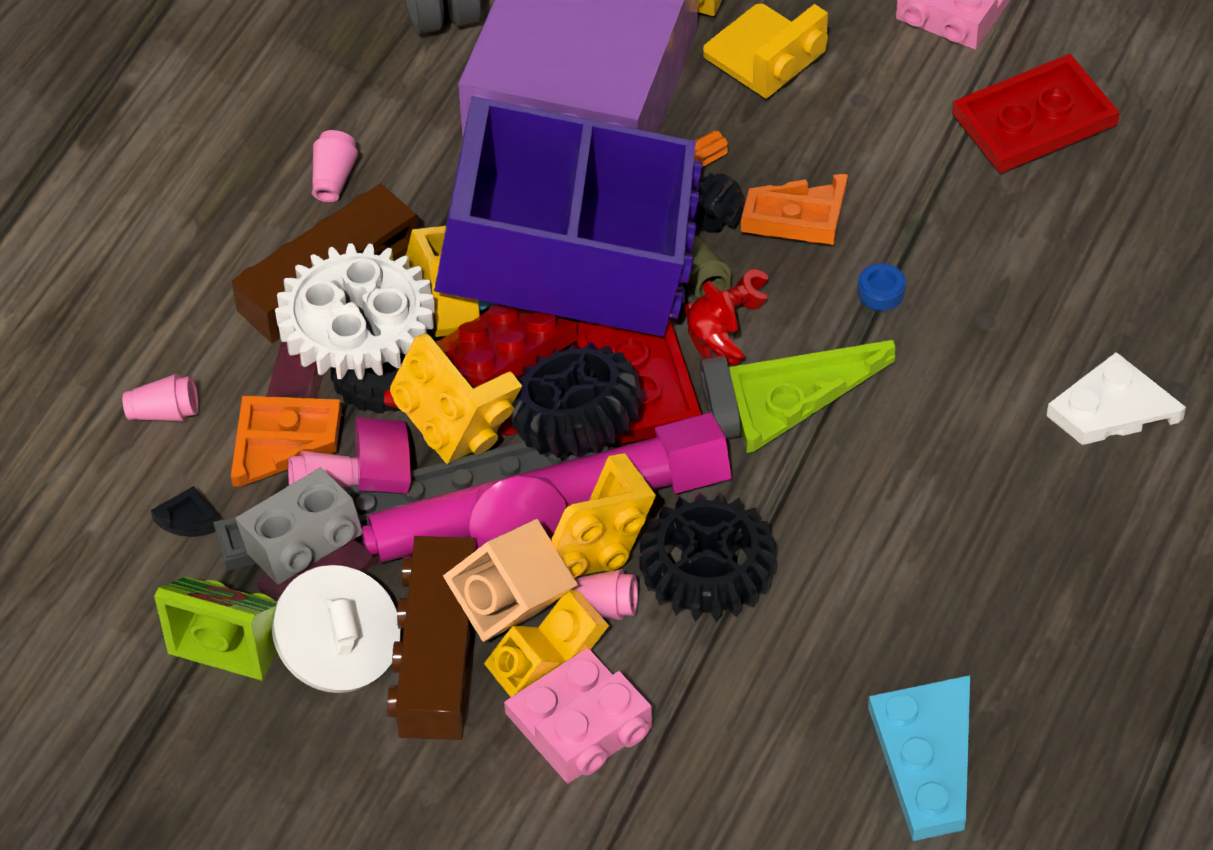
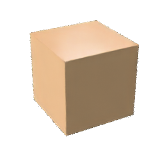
[443,519,578,642]

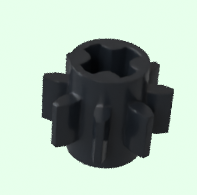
[691,173,745,231]

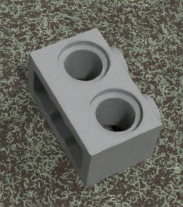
[235,467,363,585]

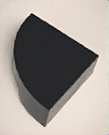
[151,486,220,537]

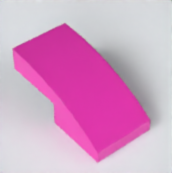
[355,417,411,494]

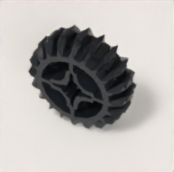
[509,342,642,458]
[639,491,777,623]

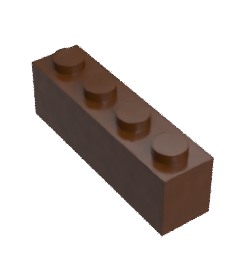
[232,183,418,343]
[387,536,477,740]

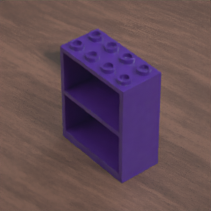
[434,96,702,337]

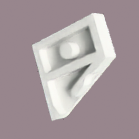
[1046,352,1186,445]

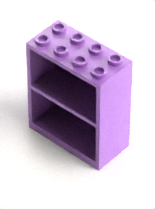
[458,0,698,136]

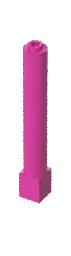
[361,413,732,563]

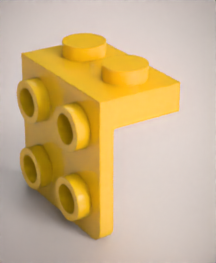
[703,4,828,99]
[390,333,522,464]
[551,453,656,578]

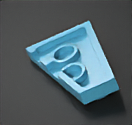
[868,675,970,841]

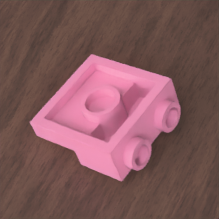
[896,0,1010,50]
[504,648,652,784]

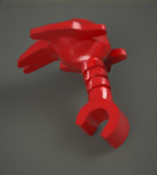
[685,269,768,366]

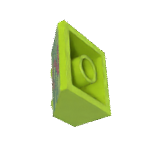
[154,576,277,681]

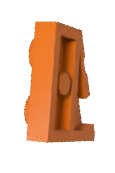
[741,174,848,245]
[231,396,342,487]

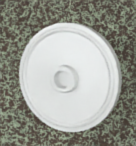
[272,565,400,693]

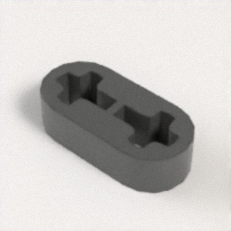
[699,355,740,439]

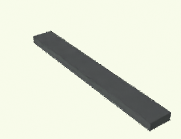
[213,441,608,571]

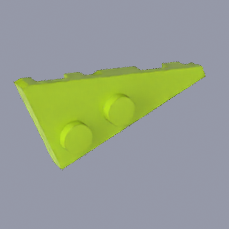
[728,340,895,453]

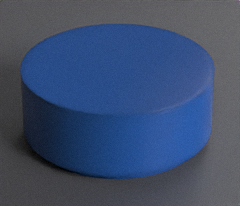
[857,263,906,311]

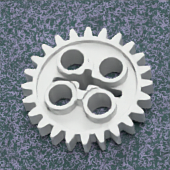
[275,243,435,380]

